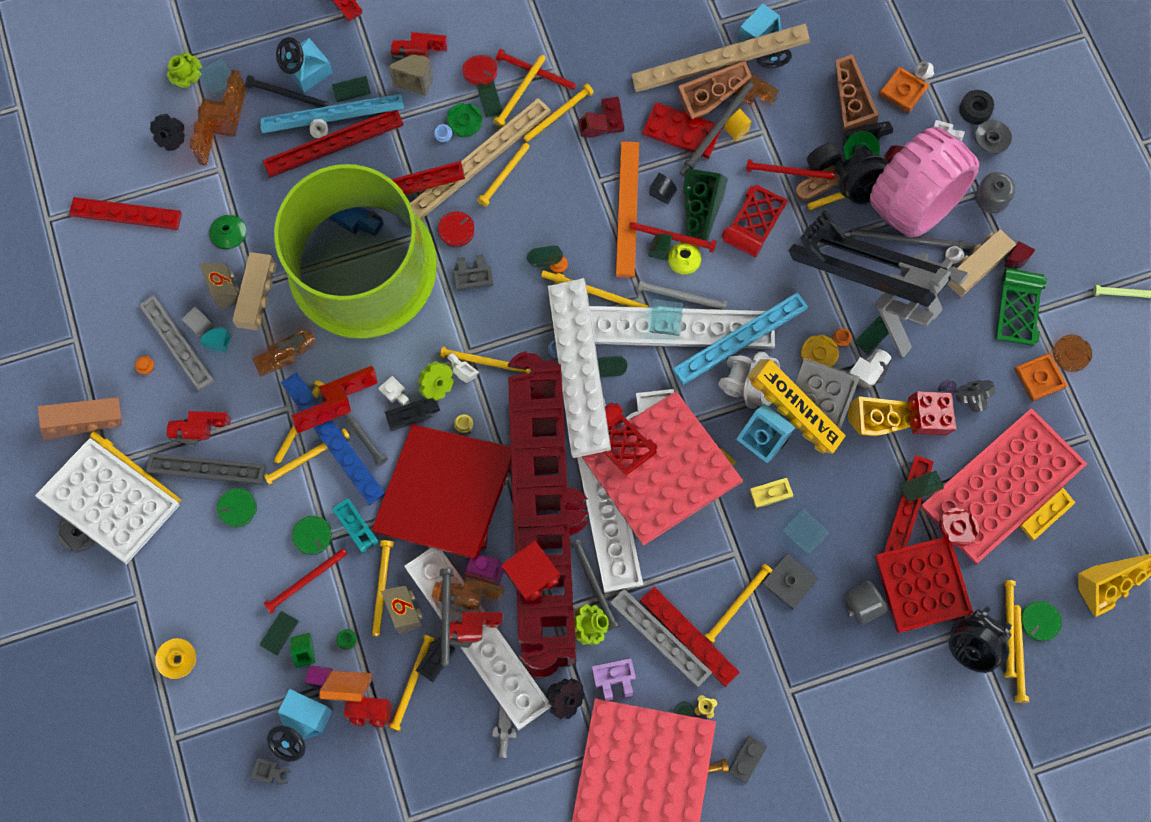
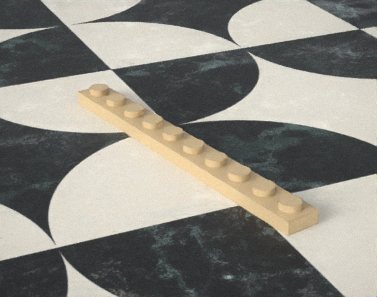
[632,23,810,93]
[410,98,551,219]

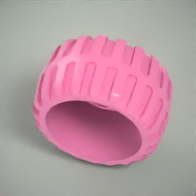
[870,127,979,238]

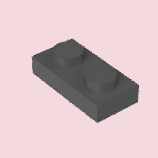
[728,736,767,783]

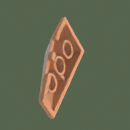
[677,61,752,119]

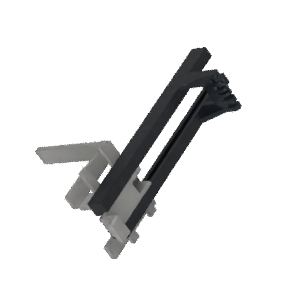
[788,210,968,357]

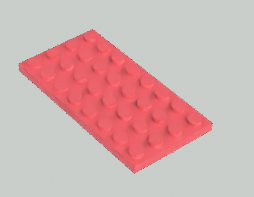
[920,408,1087,565]

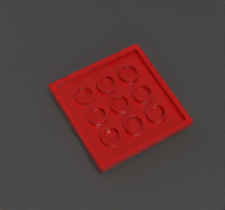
[874,537,974,633]

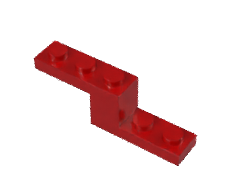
[291,365,378,434]

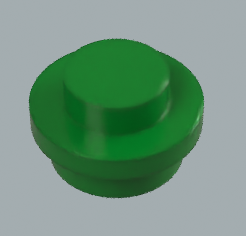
[336,629,357,650]

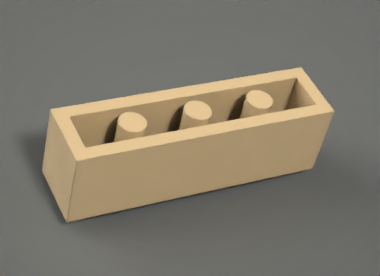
[947,229,1016,297]
[232,252,276,331]

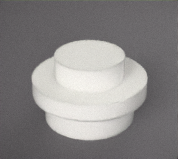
[945,246,964,264]

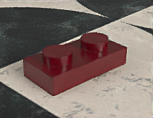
[601,97,625,134]

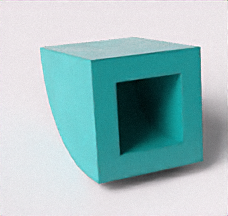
[200,328,231,353]

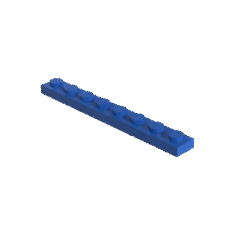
[281,372,385,506]

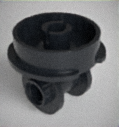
[835,143,889,204]
[948,606,1012,673]

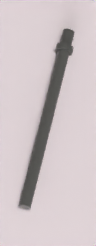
[679,81,754,177]
[851,228,975,251]

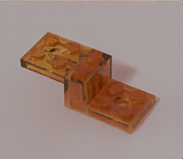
[190,70,247,165]

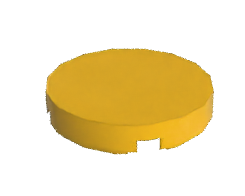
[801,335,839,367]

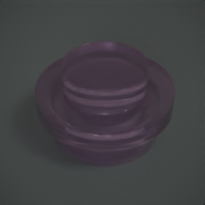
[938,379,956,395]

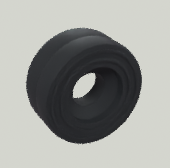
[959,90,994,125]
[807,142,842,171]

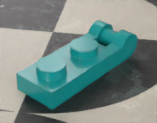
[332,498,379,554]

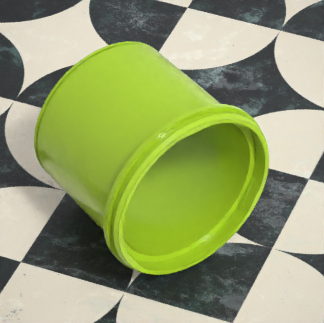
[274,164,437,339]

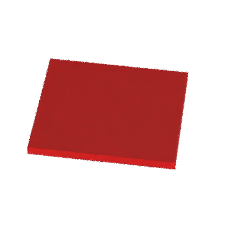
[371,424,512,560]

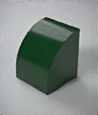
[649,234,672,261]

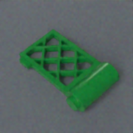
[996,268,1047,346]

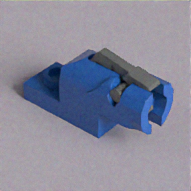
[328,207,384,236]

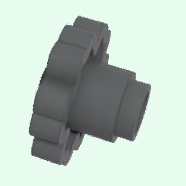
[956,380,995,412]

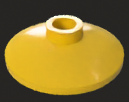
[155,638,196,679]

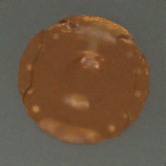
[1053,334,1092,372]

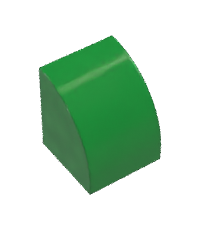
[290,633,316,668]

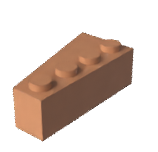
[835,54,879,137]
[38,397,122,441]

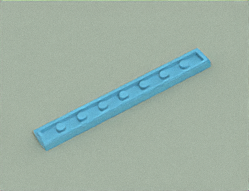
[260,94,404,133]
[672,292,808,386]

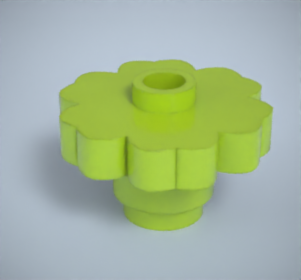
[166,52,202,88]
[418,361,454,401]
[574,604,609,645]

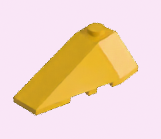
[848,397,910,436]
[1078,554,1151,617]

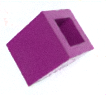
[305,665,333,688]

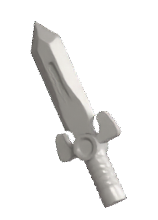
[492,705,516,758]

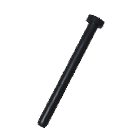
[245,75,329,107]

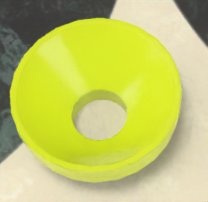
[668,242,701,275]

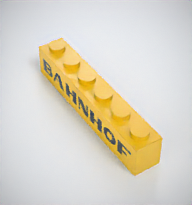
[747,359,846,454]

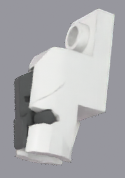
[850,349,891,389]

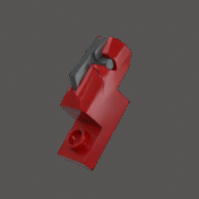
[391,32,448,60]
[167,411,231,445]
[441,612,503,648]

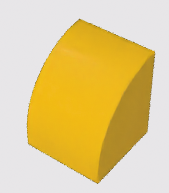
[724,109,751,141]

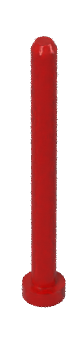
[496,49,576,90]
[746,159,835,180]
[629,222,717,253]
[263,549,347,614]

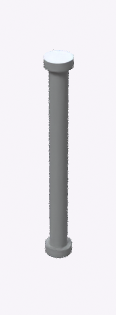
[638,280,727,310]

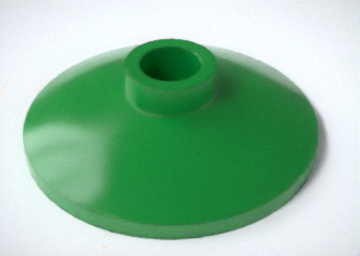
[844,131,880,160]
[209,215,246,249]

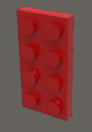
[642,102,722,159]

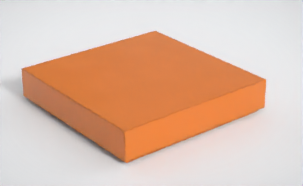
[879,66,929,113]
[1014,353,1067,402]

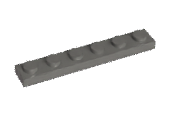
[146,453,266,485]

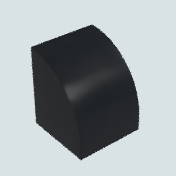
[649,173,677,204]

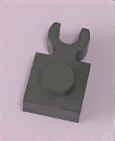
[251,758,291,784]

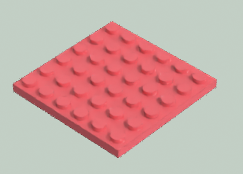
[581,391,743,546]
[572,699,716,822]

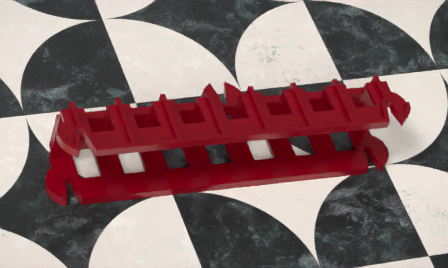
[508,351,589,679]

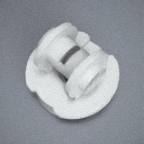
[718,352,780,409]

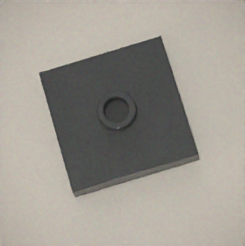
[762,554,818,610]

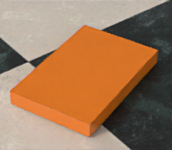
[320,671,372,701]

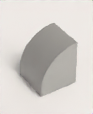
[181,307,215,339]

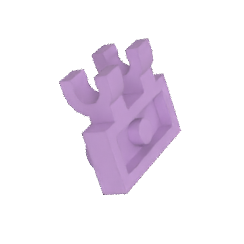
[592,658,636,701]

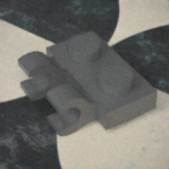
[454,254,493,291]

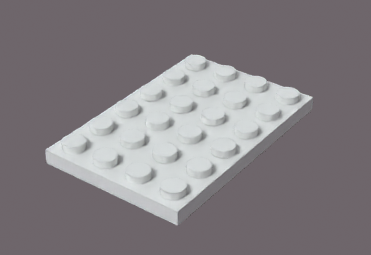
[35,438,180,565]

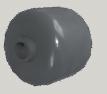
[976,172,1016,213]
[844,580,888,625]

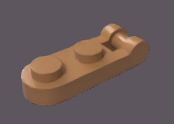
[795,165,841,201]

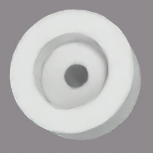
[915,61,934,80]
[309,119,328,138]

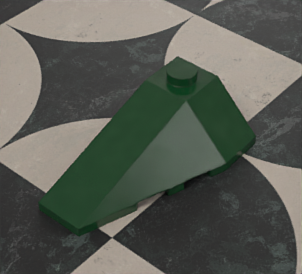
[683,168,728,241]

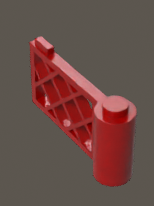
[721,185,788,258]
[604,402,658,476]

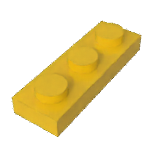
[1020,488,1075,540]

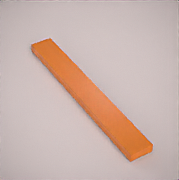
[616,141,639,278]

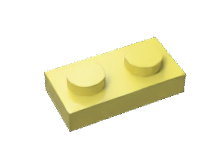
[749,478,793,508]

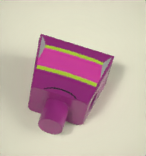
[463,554,504,586]

